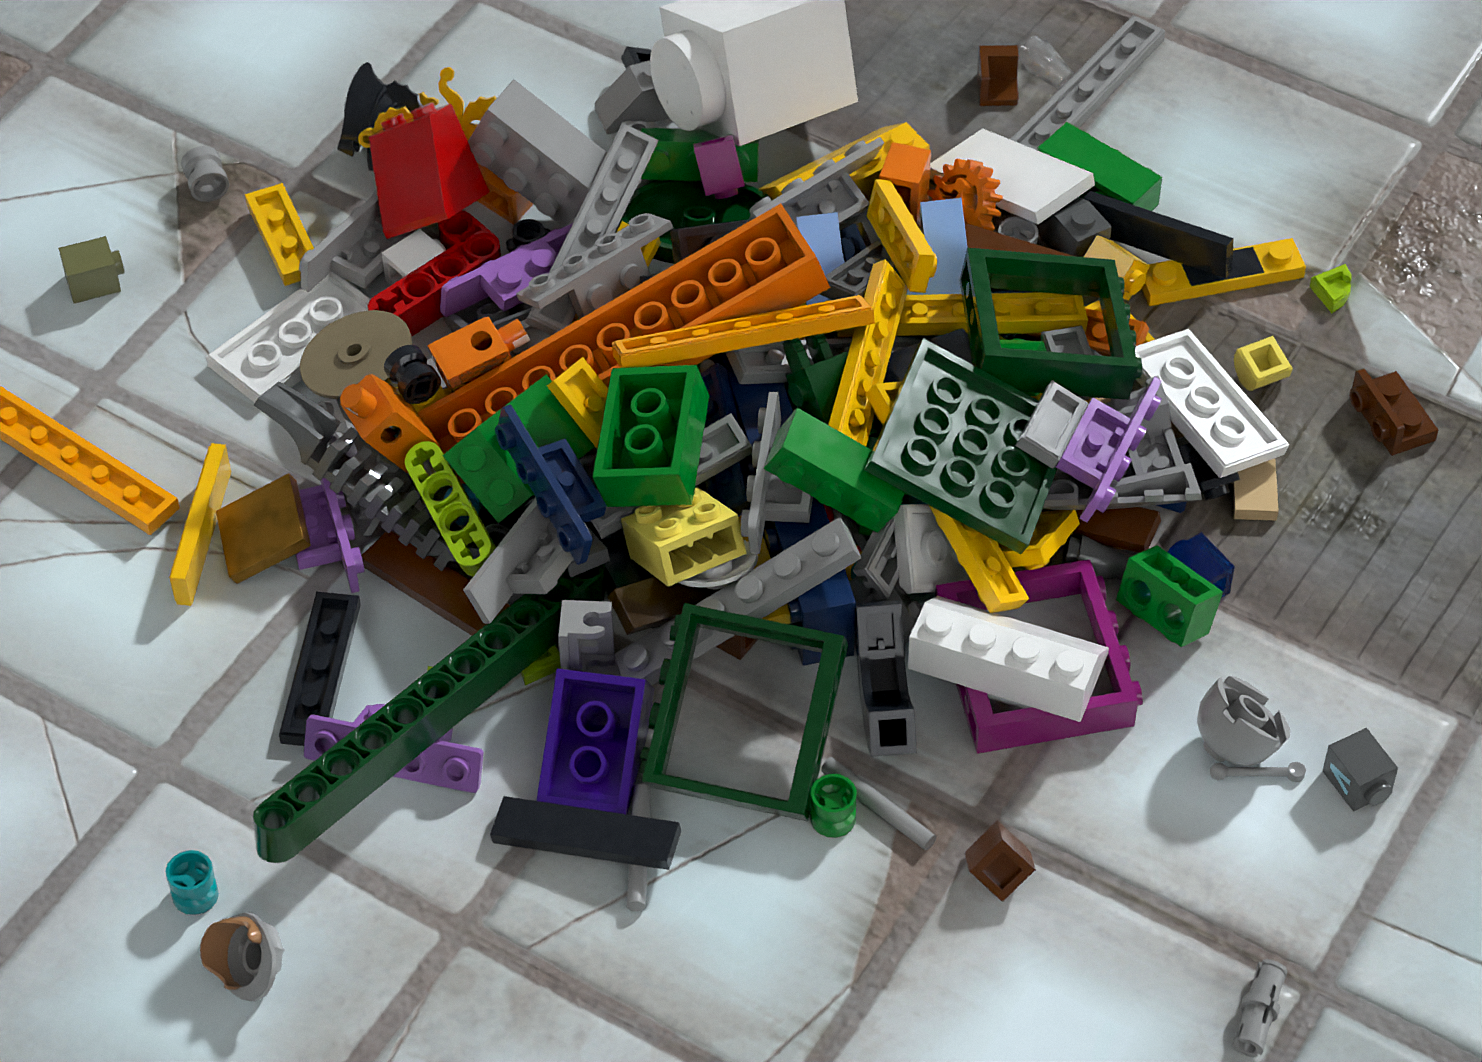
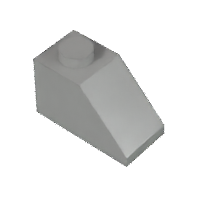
[594,61,670,135]

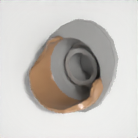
[200,912,284,1001]

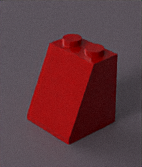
[369,102,490,239]

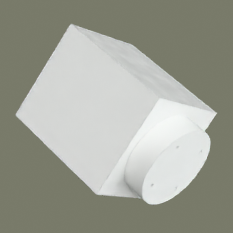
[650,0,858,146]

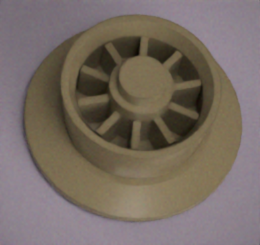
[300,310,412,399]

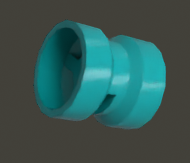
[165,850,219,915]

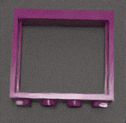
[935,559,1143,754]

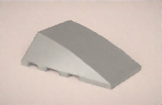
[1042,375,1202,510]

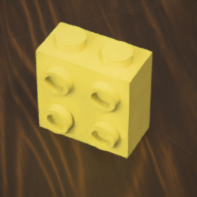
[621,487,747,587]

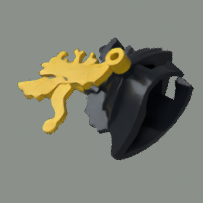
[337,62,497,171]

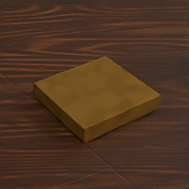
[216,473,311,584]

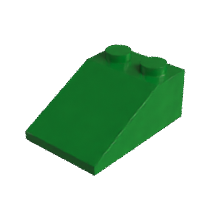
[442,374,595,524]

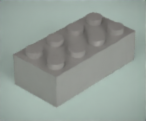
[468,79,642,227]

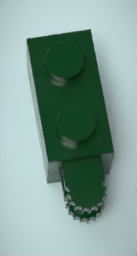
[782,333,878,436]

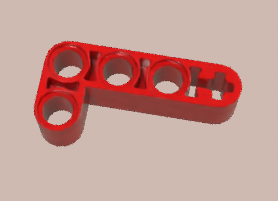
[368,210,501,336]

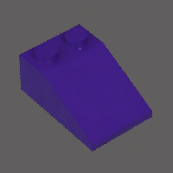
[536,669,655,814]

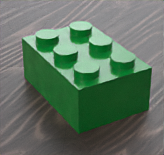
[593,365,709,507]

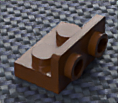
[1350,368,1439,456]

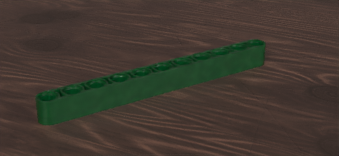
[253,564,605,863]

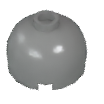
[1197,676,1290,766]

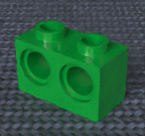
[1116,545,1223,647]

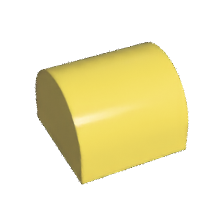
[1234,336,1293,391]

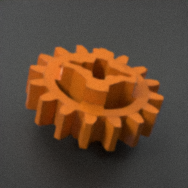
[927,159,1003,231]

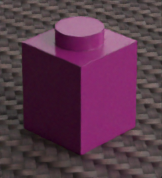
[693,134,745,199]

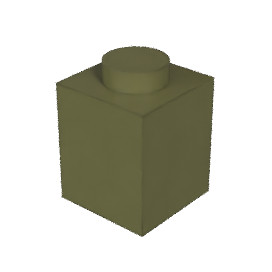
[58,236,125,304]

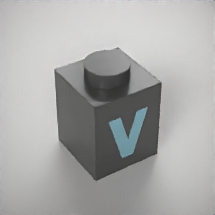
[1322,728,1398,812]

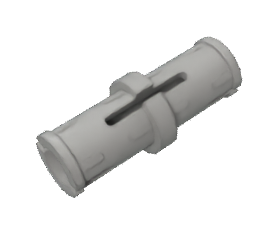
[1232,959,1288,1057]

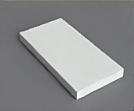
[930,129,1095,224]
[206,272,370,403]
[1135,329,1289,478]

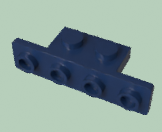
[495,405,607,565]

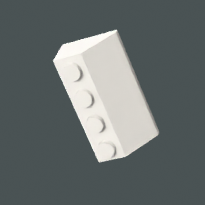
[908,596,1109,722]

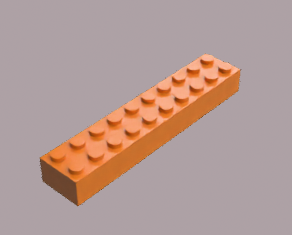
[417,203,831,487]

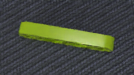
[405,441,496,577]

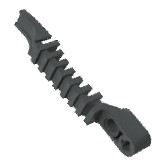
[254,381,524,605]

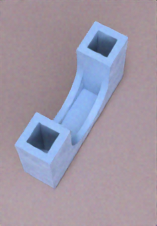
[796,198,967,305]

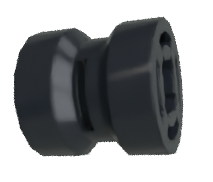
[384,344,441,404]

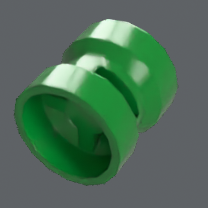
[810,774,857,838]

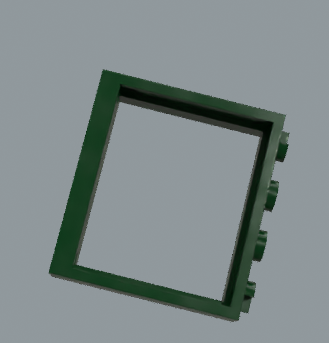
[959,247,1142,400]
[639,603,848,821]

